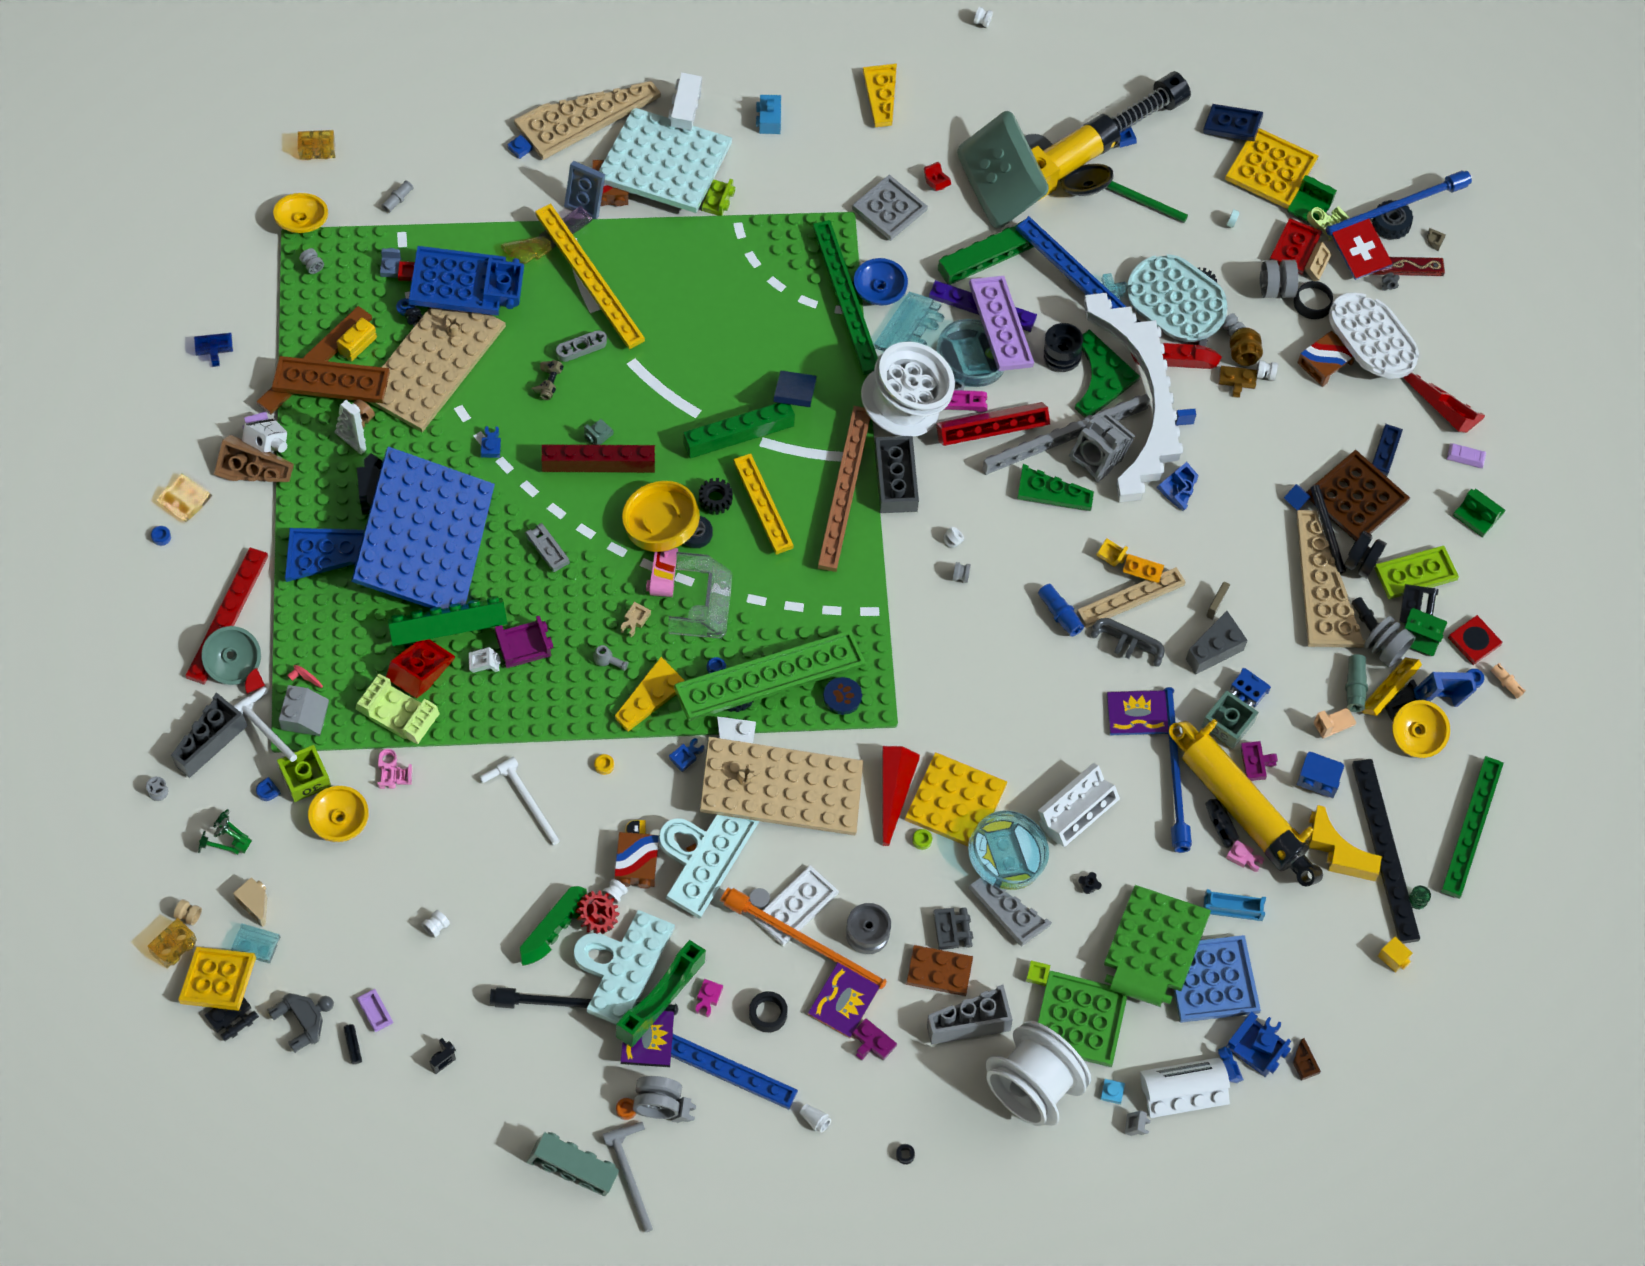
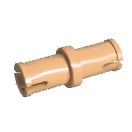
[1490,663,1526,699]

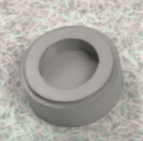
[750,888,770,909]

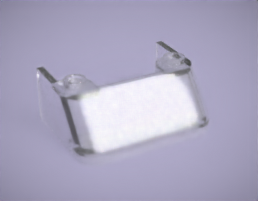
[668,552,732,638]

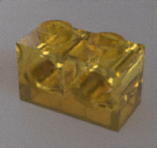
[298,130,336,160]
[147,918,197,968]

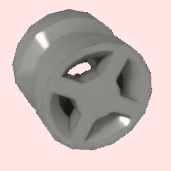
[953,562,971,583]
[146,776,168,801]

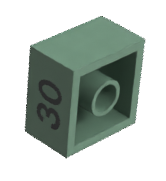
[1202,690,1259,749]

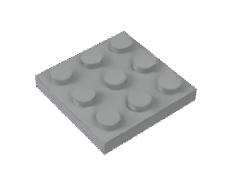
[852,175,928,241]

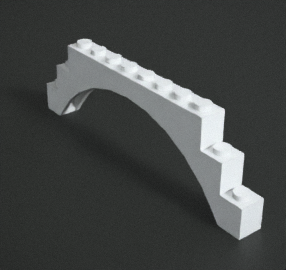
[1084,293,1183,503]

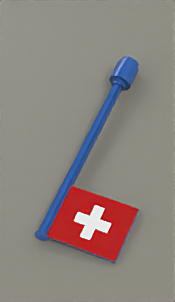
[1326,170,1472,280]

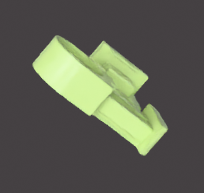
[1307,206,1349,241]

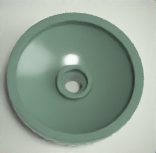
[201,626,261,685]

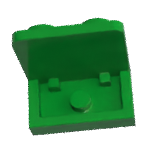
[1287,175,1337,223]

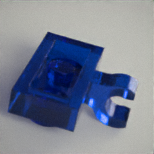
[194,333,233,367]

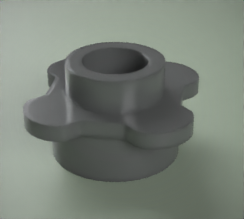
[1381,273,1400,291]

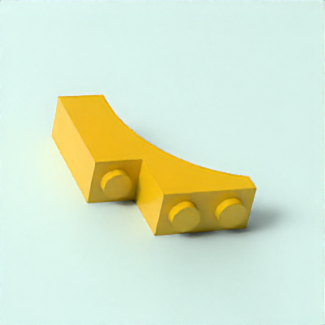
[1306,805,1382,881]

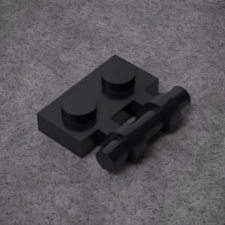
[205,997,259,1041]

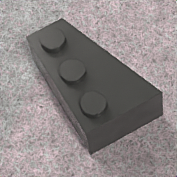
[1186,611,1248,674]

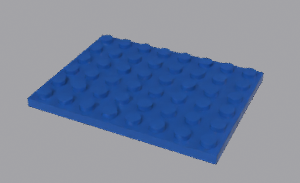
[351,447,495,609]

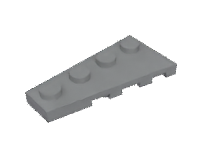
[969,875,1052,947]

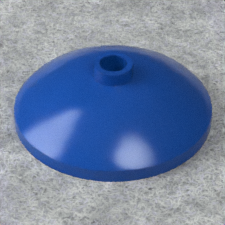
[854,258,908,305]

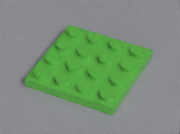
[1038,970,1127,1067]

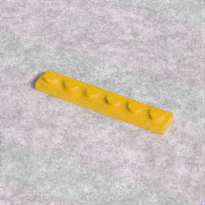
[734,453,794,555]

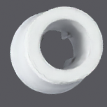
[800,1104,831,1133]

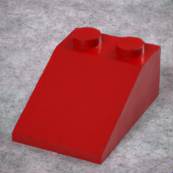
[386,639,455,698]

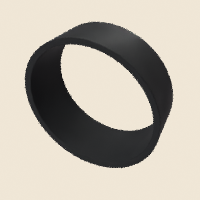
[1293,281,1333,320]

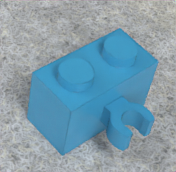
[756,95,781,134]

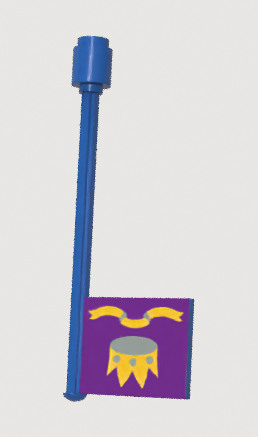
[1107,687,1192,853]

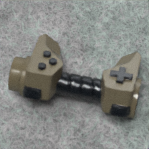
[532,360,564,400]

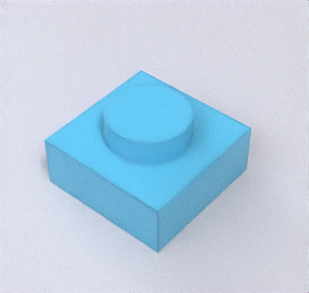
[1101,1079,1125,1105]

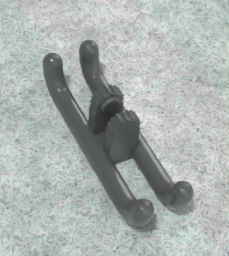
[1091,618,1165,667]

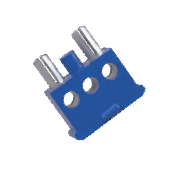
[1230,668,1271,707]

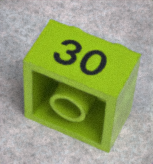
[277,745,331,802]

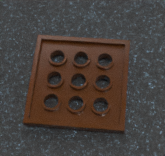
[1306,450,1410,541]

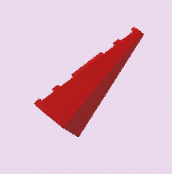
[1403,372,1485,433]
[882,746,920,846]

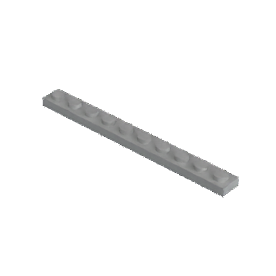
[982,394,1150,475]

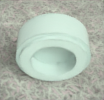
[1226,209,1240,228]

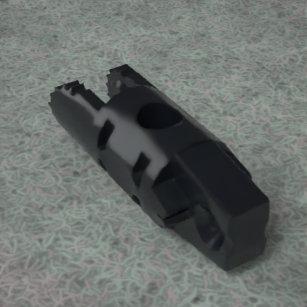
[1205,799,1239,848]

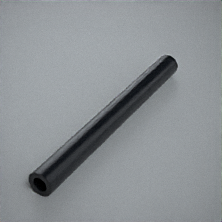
[1311,485,1346,574]

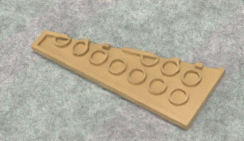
[1296,510,1365,648]

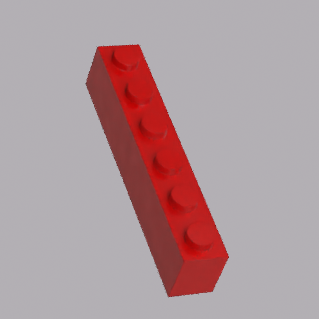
[936,402,1050,446]

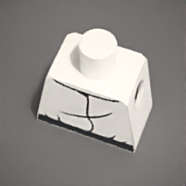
[242,418,287,453]

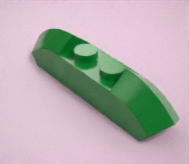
[520,886,587,966]

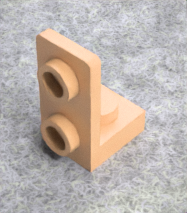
[1314,708,1356,739]

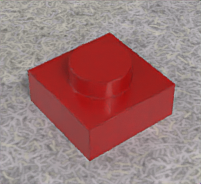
[398,261,415,281]

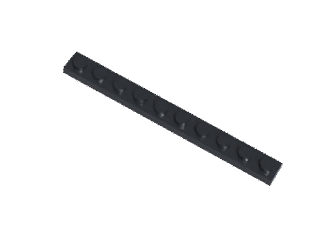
[1352,759,1420,944]

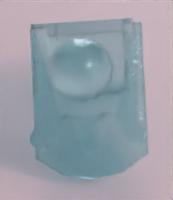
[1101,273,1128,300]

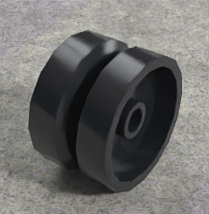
[1344,531,1387,579]

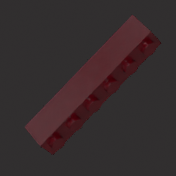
[541,444,655,473]

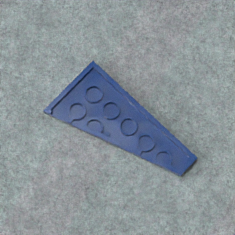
[285,528,365,582]

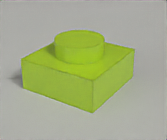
[1026,960,1051,986]

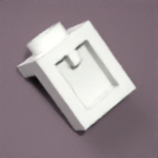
[469,647,501,673]

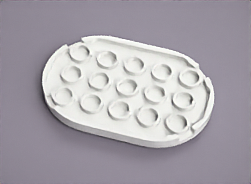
[1329,293,1419,379]

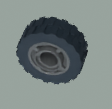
[1372,200,1413,240]

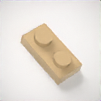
[1304,242,1332,281]

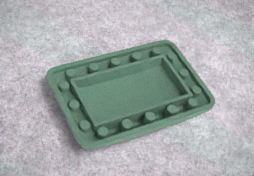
[957,111,1049,229]

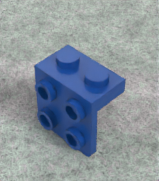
[1296,752,1344,798]

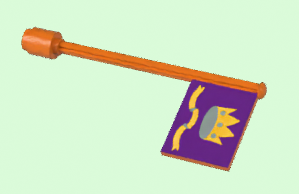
[720,887,887,1038]

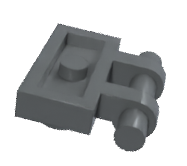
[933,908,973,950]

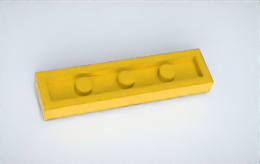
[1362,657,1422,716]

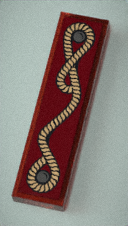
[1373,257,1445,276]

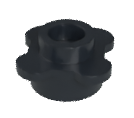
[1078,872,1102,894]

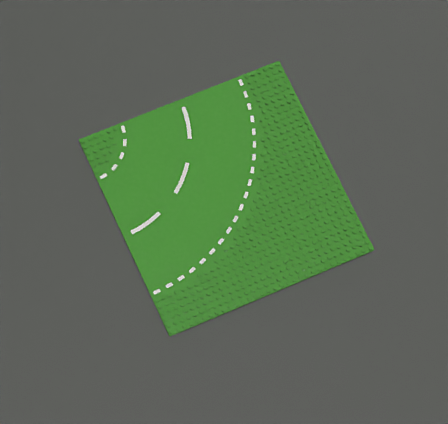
[271,212,898,753]

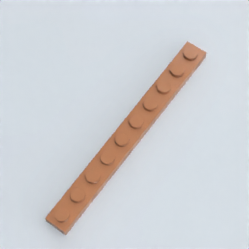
[818,406,870,572]

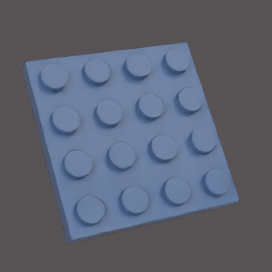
[1174,935,1261,1023]

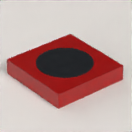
[1448,615,1503,665]

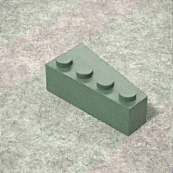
[526,1132,619,1196]

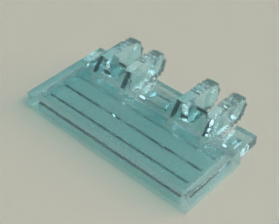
[874,292,945,351]

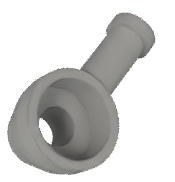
[593,645,629,671]

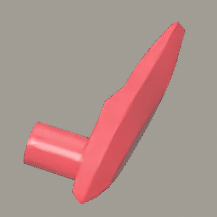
[287,665,323,688]

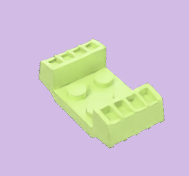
[356,674,440,744]

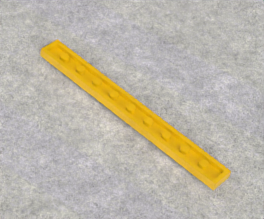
[535,203,645,350]

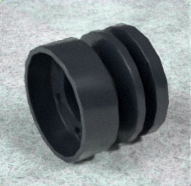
[1043,323,1083,372]

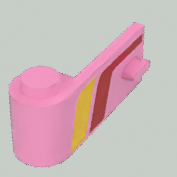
[646,548,678,597]

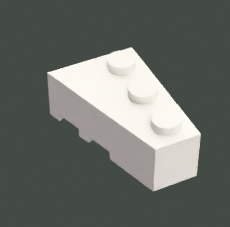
[668,72,702,130]

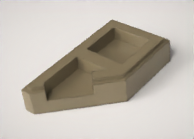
[1206,581,1230,620]

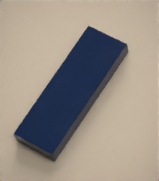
[1372,423,1403,477]

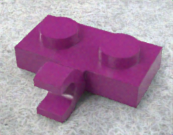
[1241,741,1278,781]
[852,1018,897,1061]

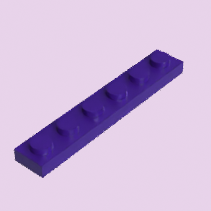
[929,280,1037,332]

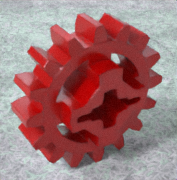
[575,890,620,934]

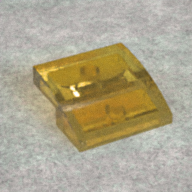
[156,473,212,522]

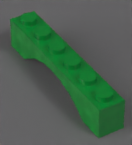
[616,940,706,1047]

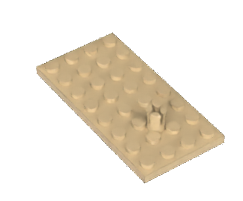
[369,307,506,433]
[699,737,863,835]

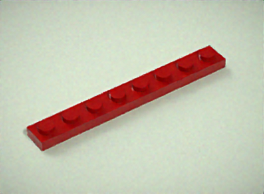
[186,547,268,685]

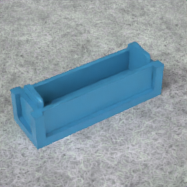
[1203,889,1266,921]

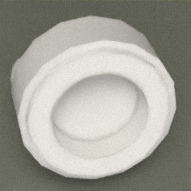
[944,527,964,548]

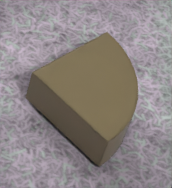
[1427,228,1446,251]

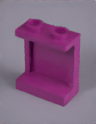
[495,615,553,669]

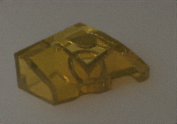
[501,236,551,264]

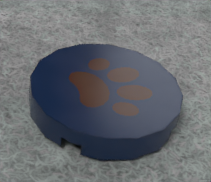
[823,677,862,715]

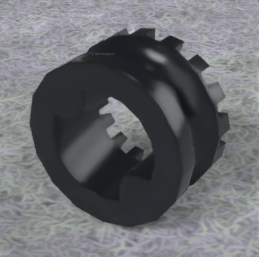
[405,307,423,325]
[896,1144,915,1165]

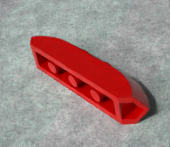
[1130,343,1222,369]

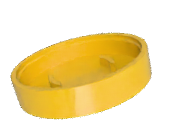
[622,481,700,552]

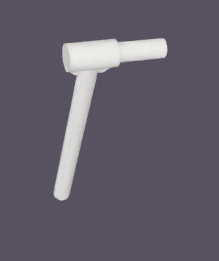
[234,686,297,762]
[479,757,560,845]

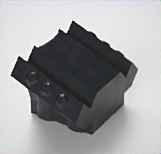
[357,453,383,515]

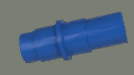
[1038,583,1084,637]

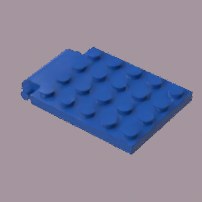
[409,246,524,316]

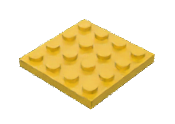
[1225,128,1319,209]
[905,752,1007,848]

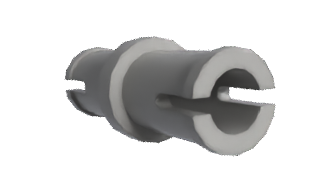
[381,180,414,213]

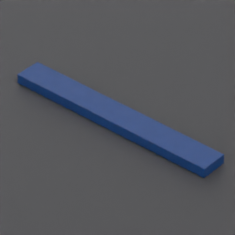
[1016,216,1126,309]
[671,1034,798,1110]

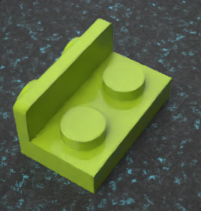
[702,179,736,216]

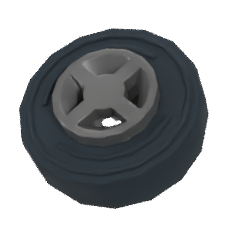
[684,516,713,548]

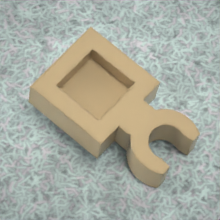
[621,602,651,637]

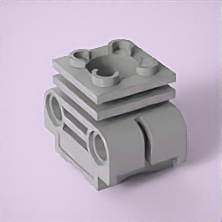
[1069,413,1135,482]

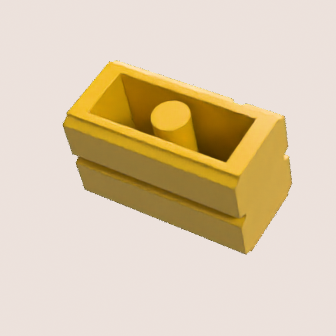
[336,317,377,361]

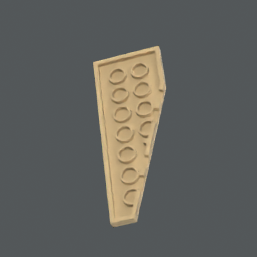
[514,81,661,160]

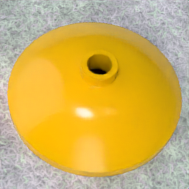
[273,193,328,233]
[1392,700,1450,758]
[308,786,369,842]

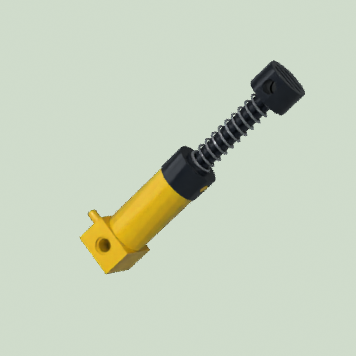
[1031,71,1191,201]

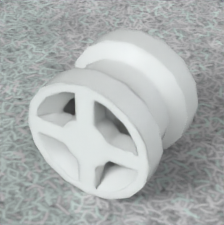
[974,7,993,28]
[602,879,628,904]

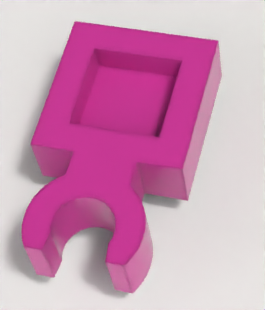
[696,979,723,1018]

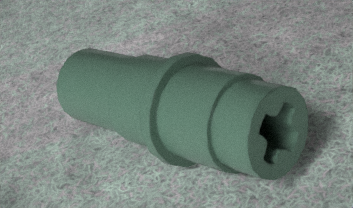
[1345,654,1368,712]

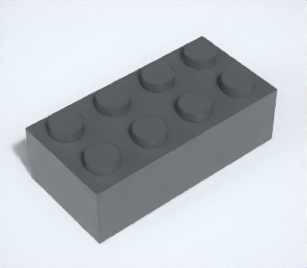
[874,436,919,513]

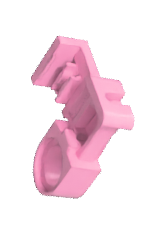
[377,749,412,789]

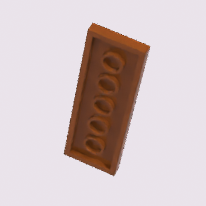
[272,356,390,404]

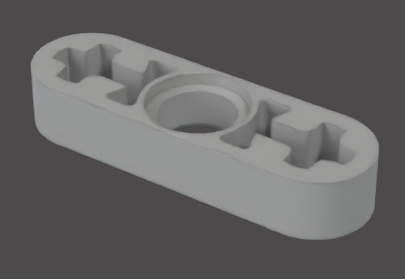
[556,330,607,362]

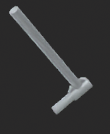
[602,1122,653,1232]

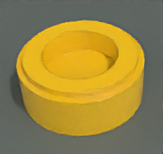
[594,754,614,775]

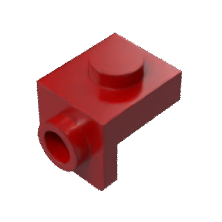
[924,162,951,191]

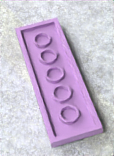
[969,276,1034,371]

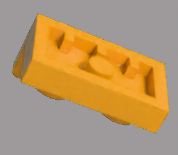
[1123,554,1164,583]

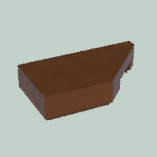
[1293,1038,1321,1081]

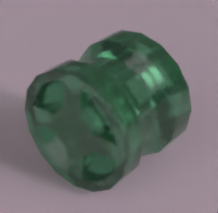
[1409,885,1431,910]

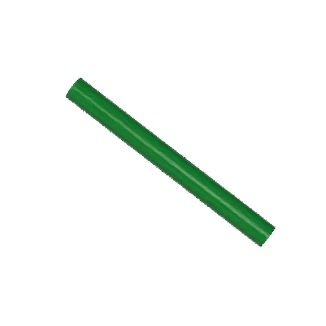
[1106,181,1188,223]

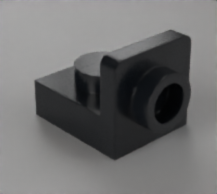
[429,1038,456,1074]

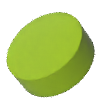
[912,829,932,850]

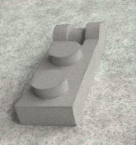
[525,523,570,573]

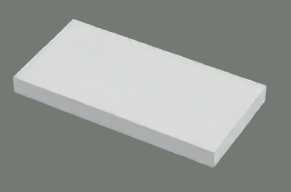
[754,865,839,946]

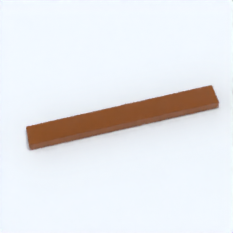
[257,306,372,415]

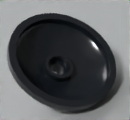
[1061,164,1114,196]

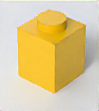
[1378,937,1413,973]

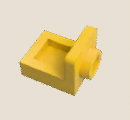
[1096,538,1128,567]

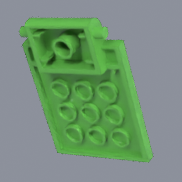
[1104,885,1211,1007]

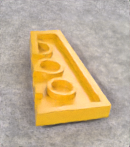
[863,63,897,127]
[615,657,685,732]

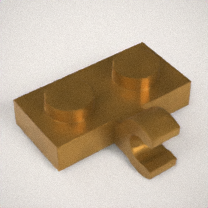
[1219,365,1257,398]

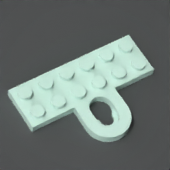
[658,815,759,919]
[574,910,675,1024]

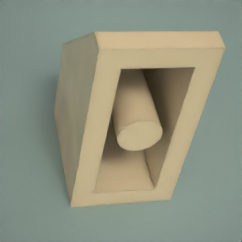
[233,877,267,927]

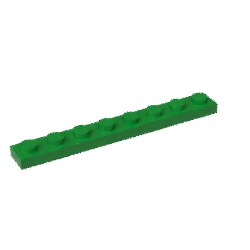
[1441,756,1504,899]

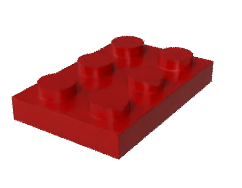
[1270,218,1322,275]

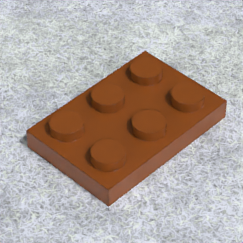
[906,945,973,996]

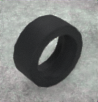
[749,991,788,1033]

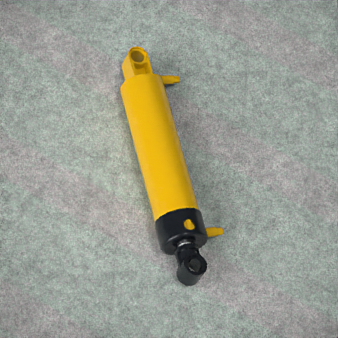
[1169,719,1323,887]

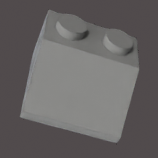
[279,685,329,736]

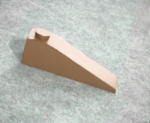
[214,435,294,482]

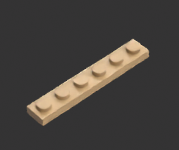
[1077,567,1186,628]

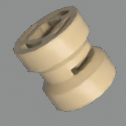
[173,899,202,926]

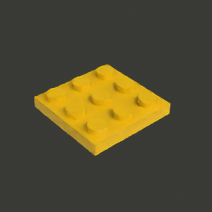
[178,947,256,1011]

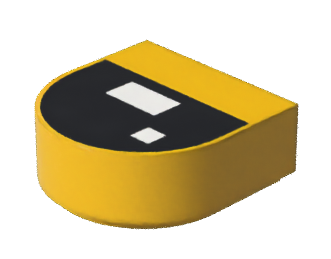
[626,820,646,834]

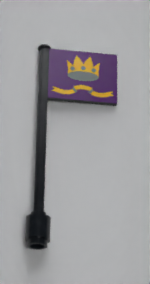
[490,987,679,1068]

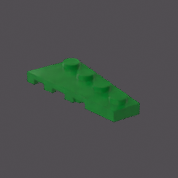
[1017,464,1094,511]

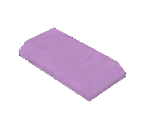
[1447,443,1486,469]
[357,989,393,1032]

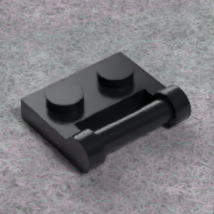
[1399,584,1439,623]

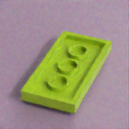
[1374,545,1459,599]

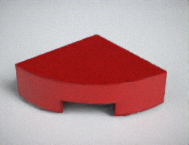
[245,668,265,694]

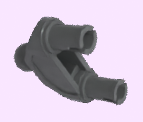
[267,993,334,1053]

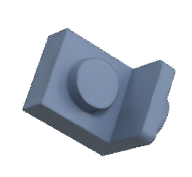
[380,248,401,278]

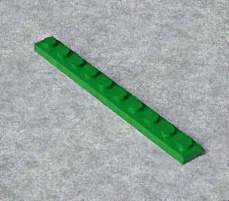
[813,220,878,375]

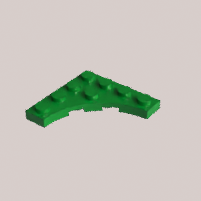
[1075,329,1140,418]

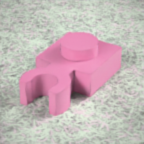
[1226,840,1264,872]

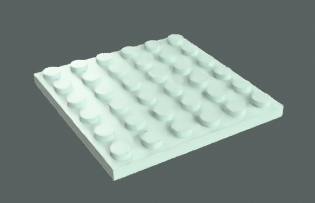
[599,108,732,213]

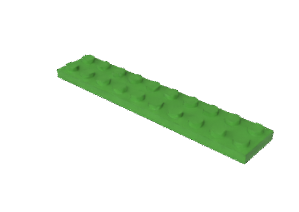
[674,630,866,721]

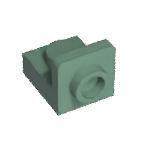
[584,419,614,445]

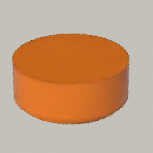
[616,1098,636,1120]

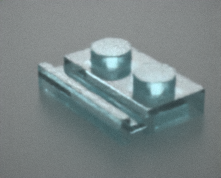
[231,923,281,964]

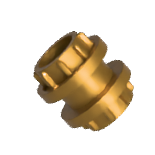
[1229,327,1263,366]

